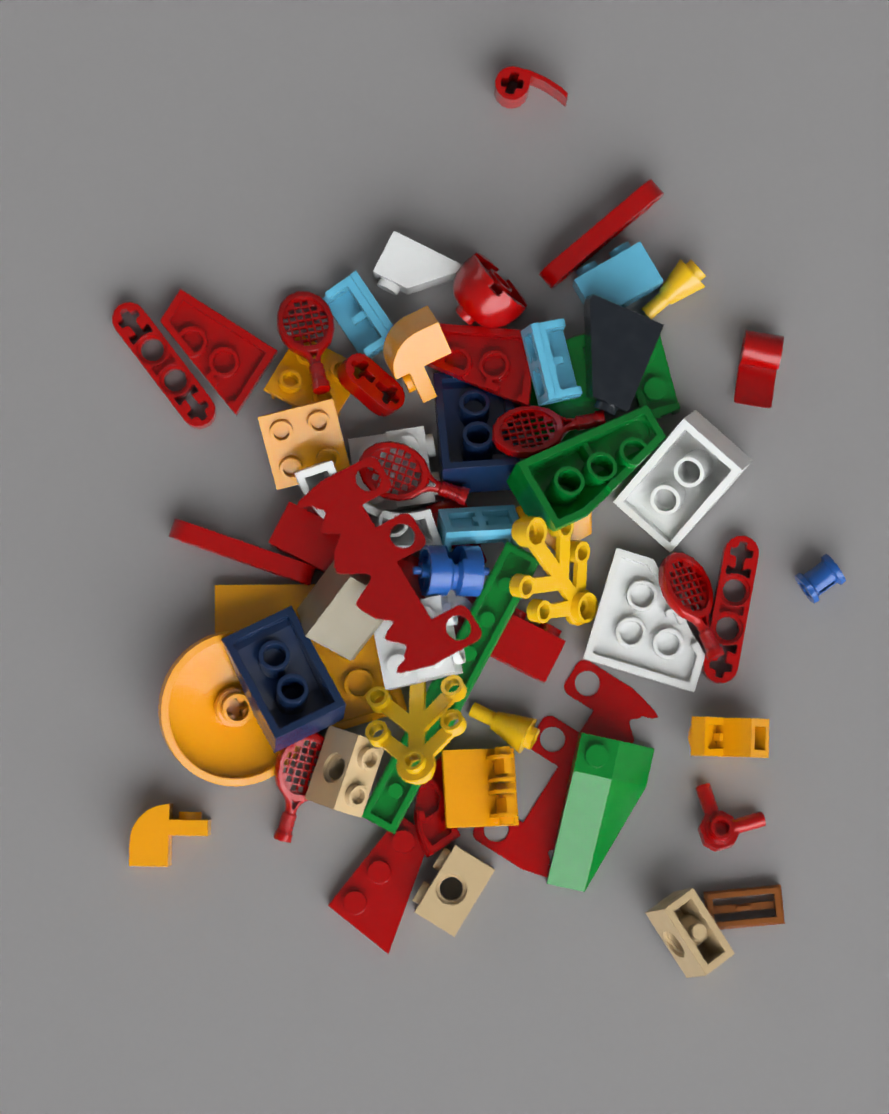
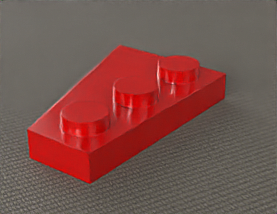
[160,289,278,416]
[426,323,532,406]
[328,817,425,954]

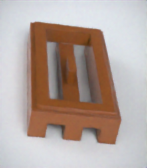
[703,884,785,930]

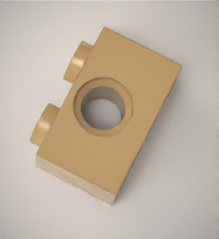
[305,726,384,818]
[412,844,495,937]
[645,888,735,978]

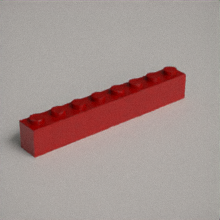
[268,501,566,684]

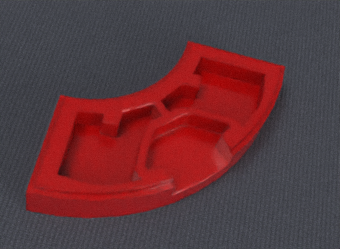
[414,756,461,858]

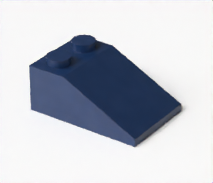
[433,373,520,493]
[222,606,346,753]

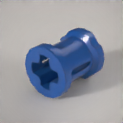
[794,554,846,604]

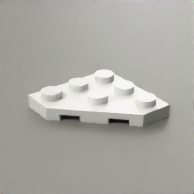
[583,548,705,692]

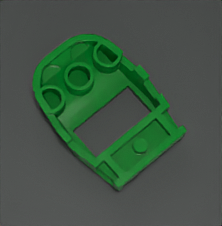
[520,333,680,443]

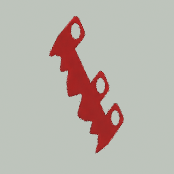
[296,457,482,673]
[473,660,658,878]

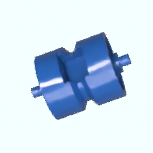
[412,545,490,597]

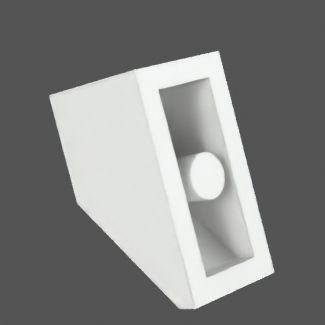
[373,231,462,295]

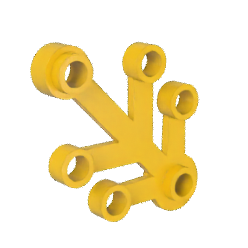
[509,515,598,626]
[365,675,467,785]

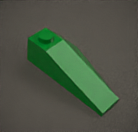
[506,405,666,532]
[546,732,654,892]

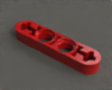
[539,179,664,289]
[112,302,217,429]
[168,518,316,586]
[702,536,759,684]

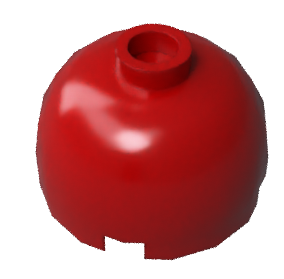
[453,252,528,329]

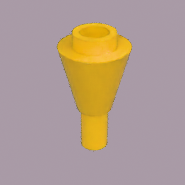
[641,259,706,319]
[469,702,540,754]

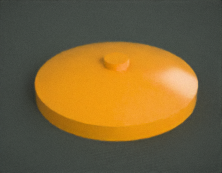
[158,630,306,786]

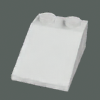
[613,410,753,553]

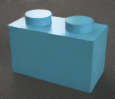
[572,241,664,308]

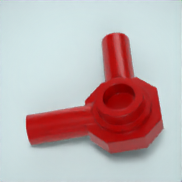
[695,783,766,852]

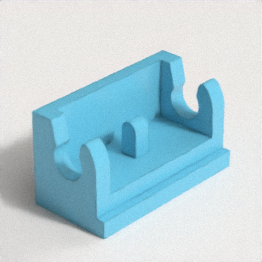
[322,271,393,358]
[520,318,583,406]
[437,505,519,552]

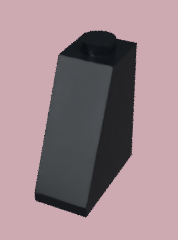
[584,294,664,416]

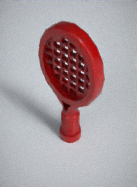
[277,291,335,395]
[492,406,606,458]
[359,441,470,506]
[659,552,725,661]
[273,732,325,843]

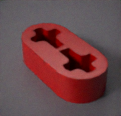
[337,353,405,417]

